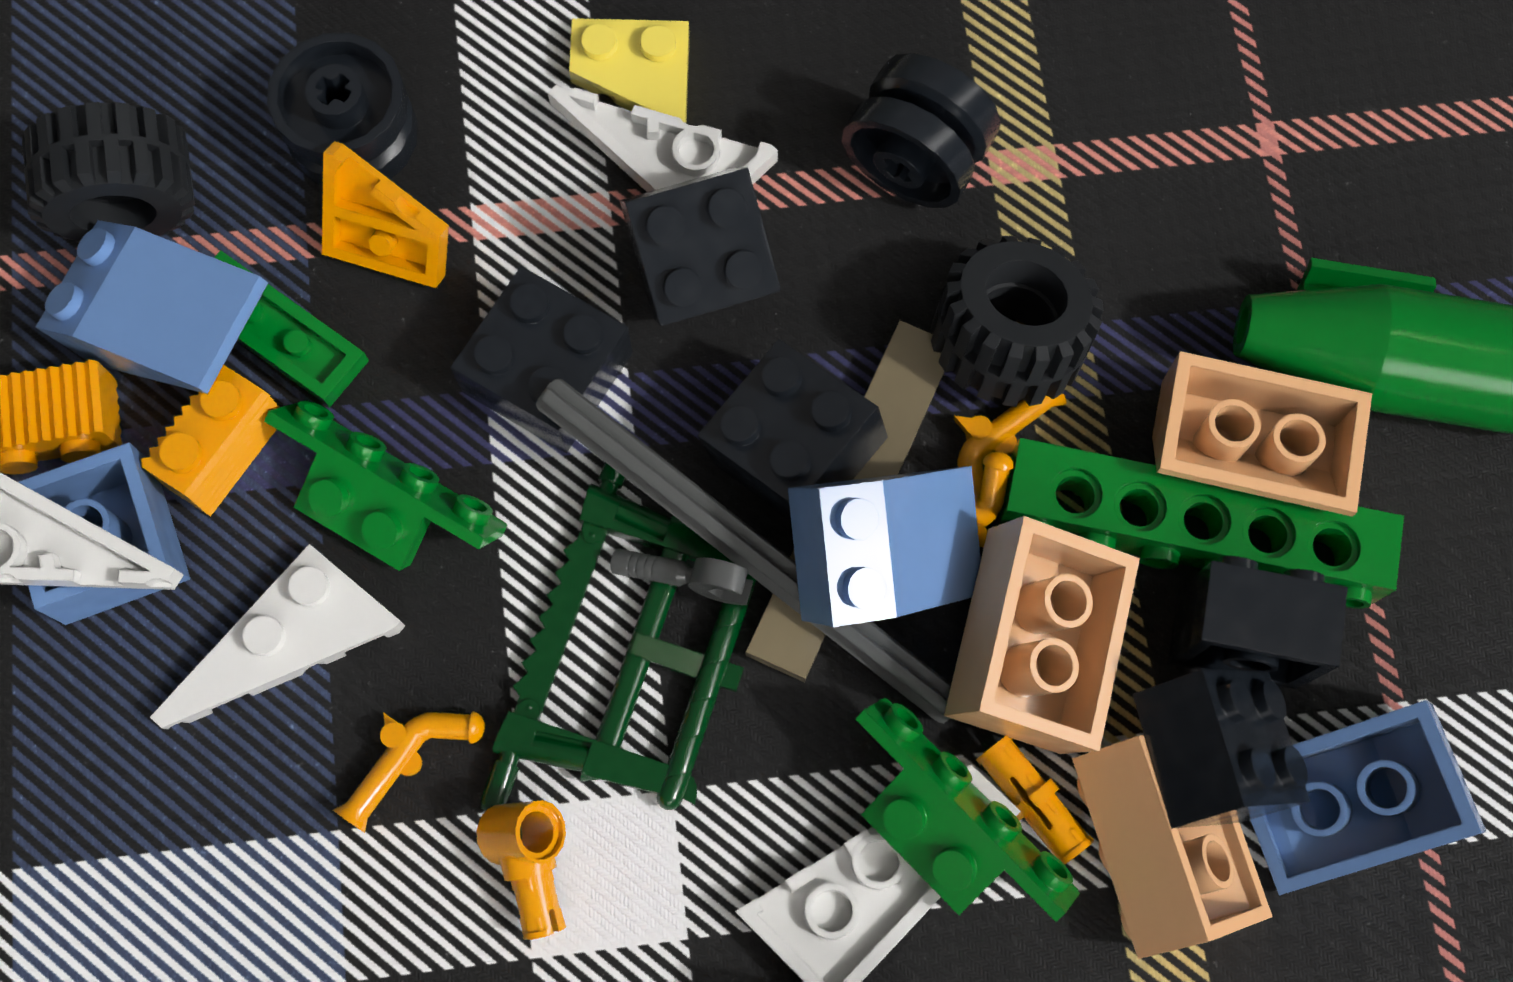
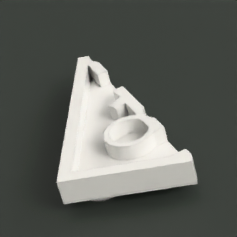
[548,85,778,192]
[0,473,184,590]
[150,544,405,729]

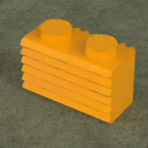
[0,359,123,474]
[141,365,280,517]

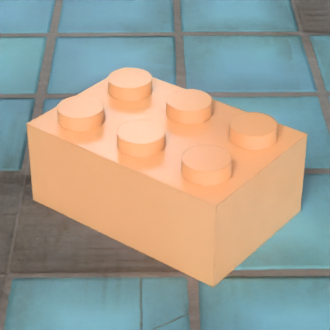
[944,516,1140,754]

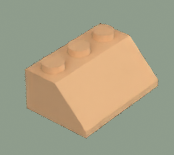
[1152,351,1372,517]
[1072,735,1273,959]

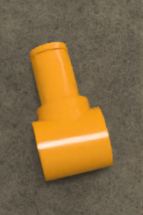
[476,800,566,940]

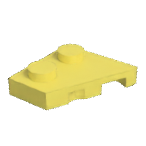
[569,18,689,123]

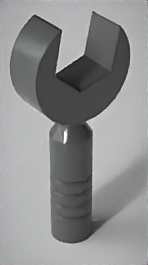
[610,549,754,605]

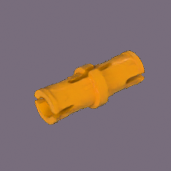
[976,735,1094,865]

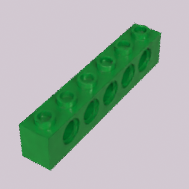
[998,438,1404,609]

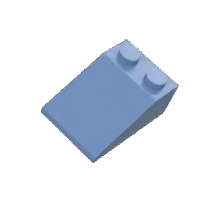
[36,220,268,394]
[788,466,981,627]
[1251,700,1487,895]

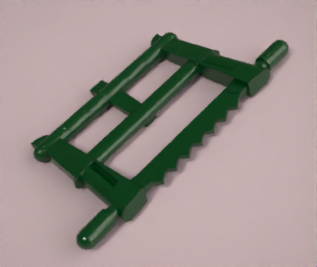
[480,462,757,812]

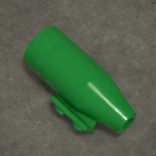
[1233,258,1513,434]

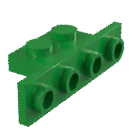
[264,401,507,571]
[855,698,1080,922]

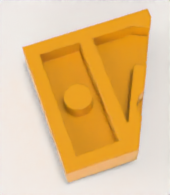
[322,141,449,288]

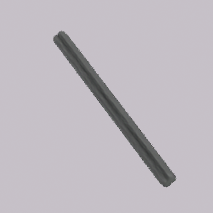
[536,378,951,723]

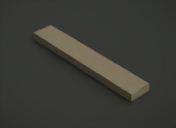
[746,321,945,683]

